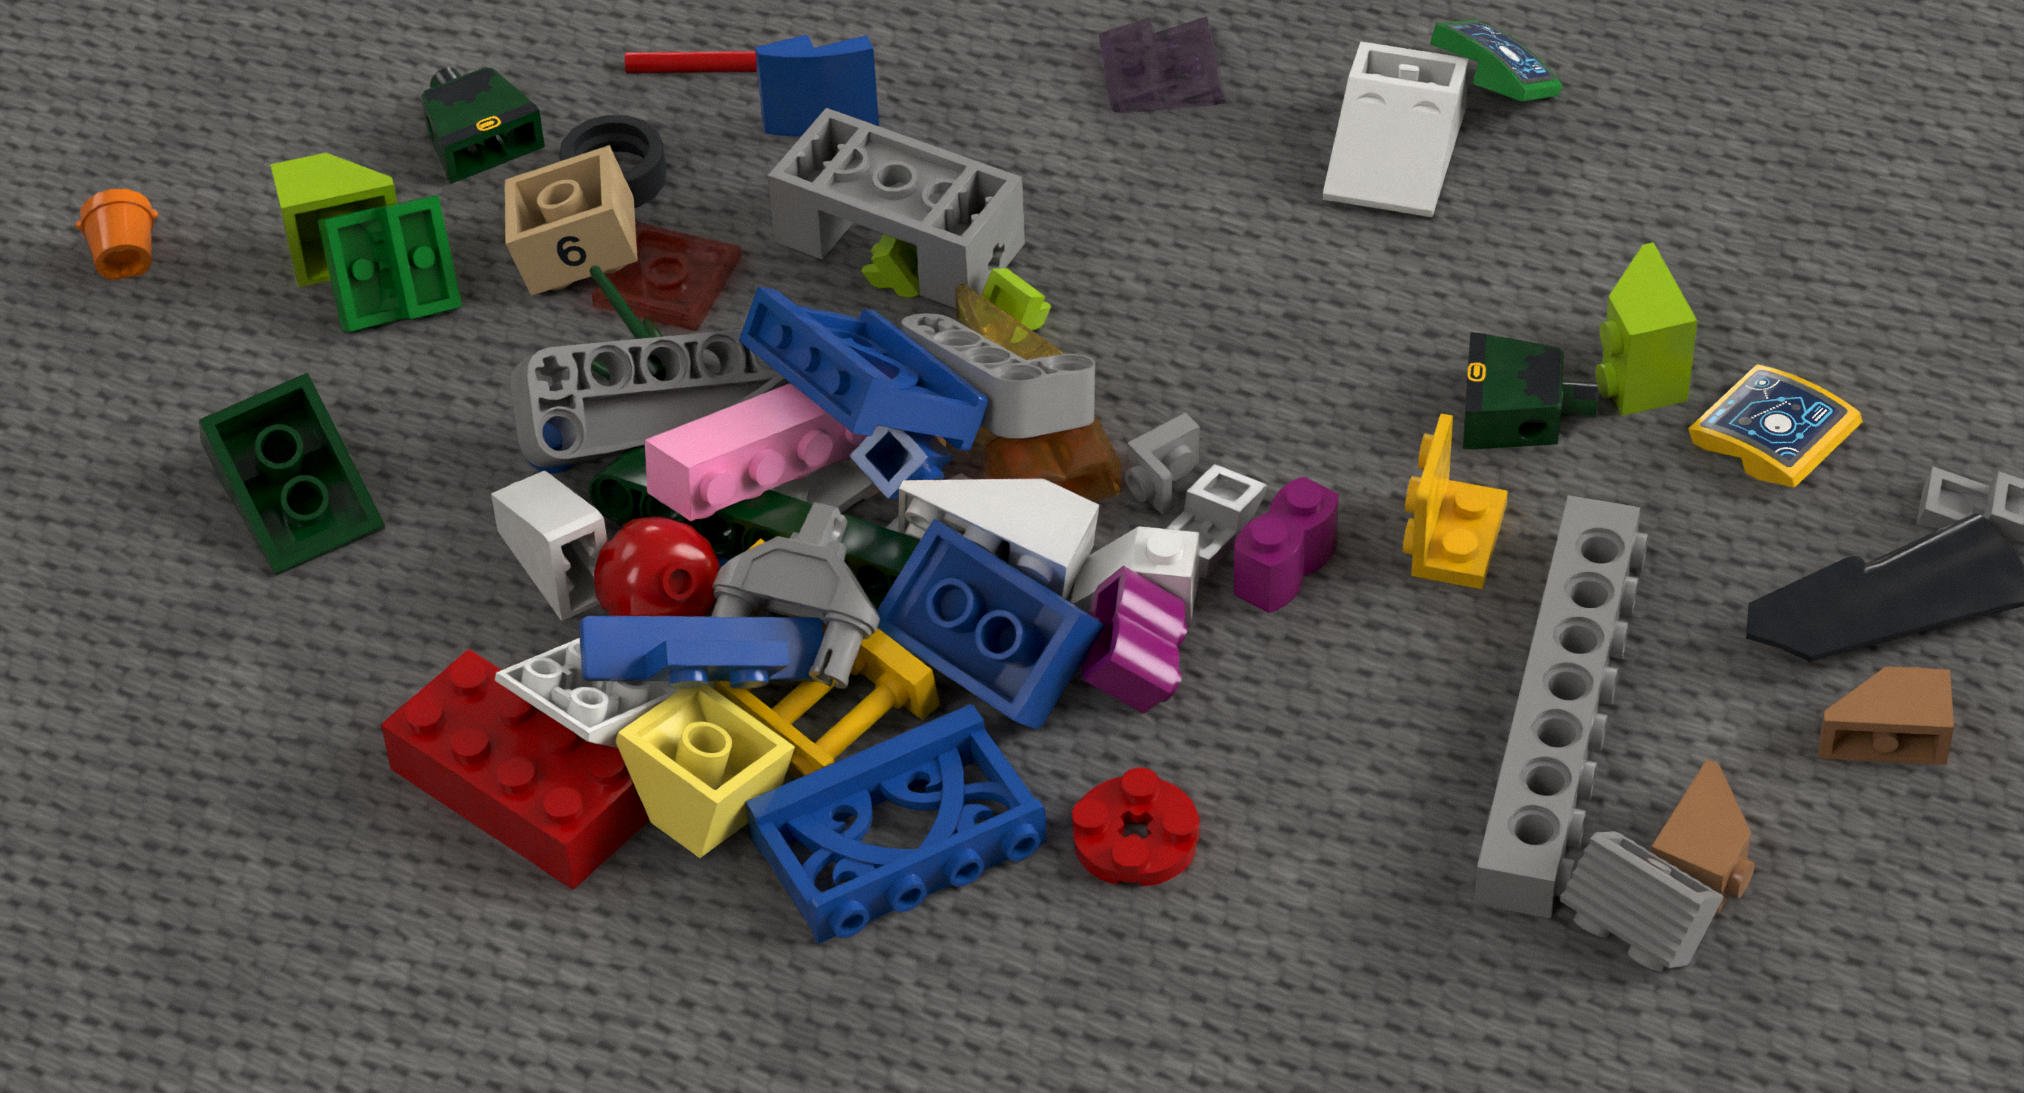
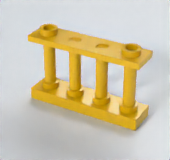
[714,539,940,780]

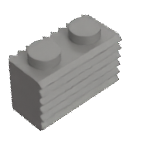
[1560,831,1724,972]

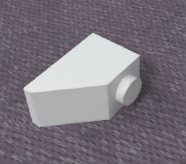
[1071,526,1199,623]

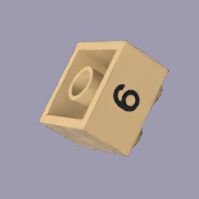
[505,145,638,296]

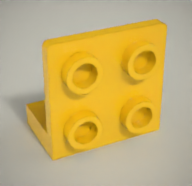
[1403,413,1508,589]

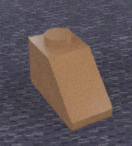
[1818,666,1954,765]
[1651,759,1755,914]

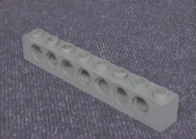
[1474,495,1649,918]

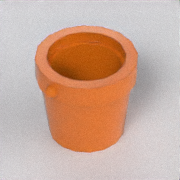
[75,189,158,280]

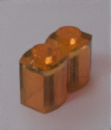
[985,416,1121,502]

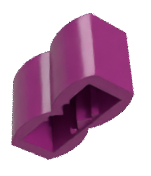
[1234,476,1339,613]
[1082,566,1187,713]

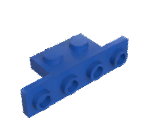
[579,616,823,689]

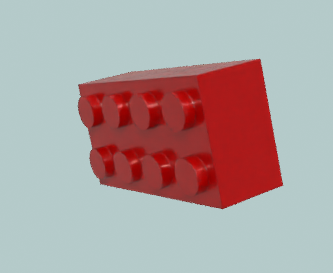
[381,649,650,890]

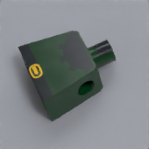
[421,67,545,184]
[1463,332,1598,450]

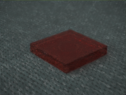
[591,222,741,331]

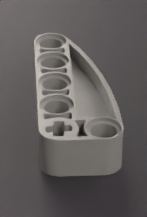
[510,329,784,468]

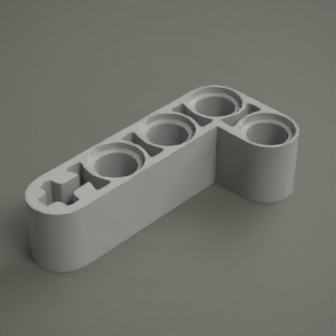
[901,313,1095,438]

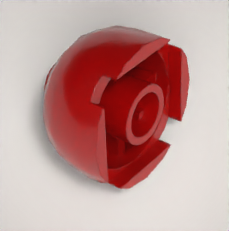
[593,516,719,617]

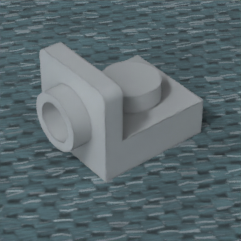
[1125,412,1200,515]

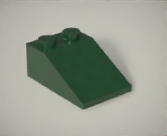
[199,372,385,575]

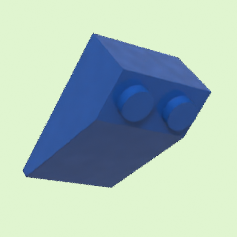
[876,518,1105,730]

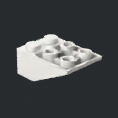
[1323,42,1469,217]
[898,479,1099,599]
[495,638,715,748]

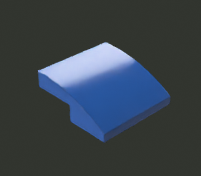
[755,34,879,137]

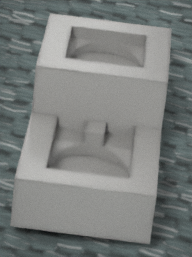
[1166,464,1267,579]
[1916,467,2024,543]

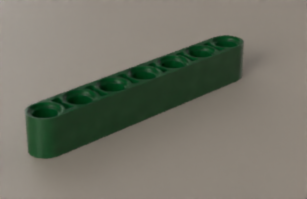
[589,447,921,610]

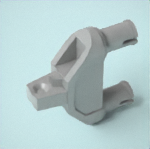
[711,502,880,689]

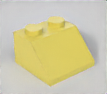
[615,685,795,858]

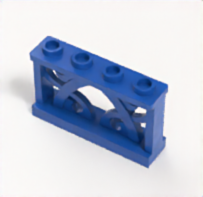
[739,287,988,451]
[745,704,1047,944]

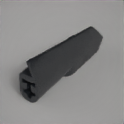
[1746,513,2024,662]

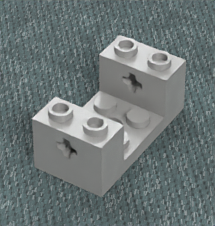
[768,108,1025,313]

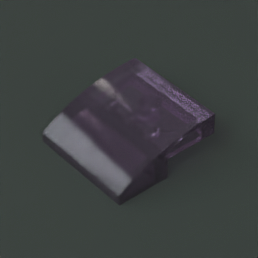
[1099,17,1226,113]

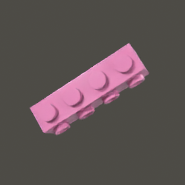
[645,383,878,521]

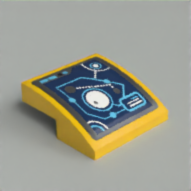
[1688,364,1863,488]

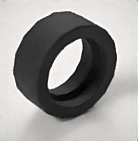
[559,115,667,208]

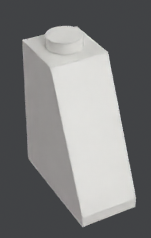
[491,470,607,621]

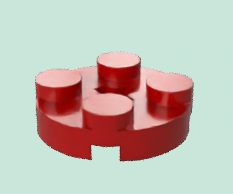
[1072,767,1200,886]

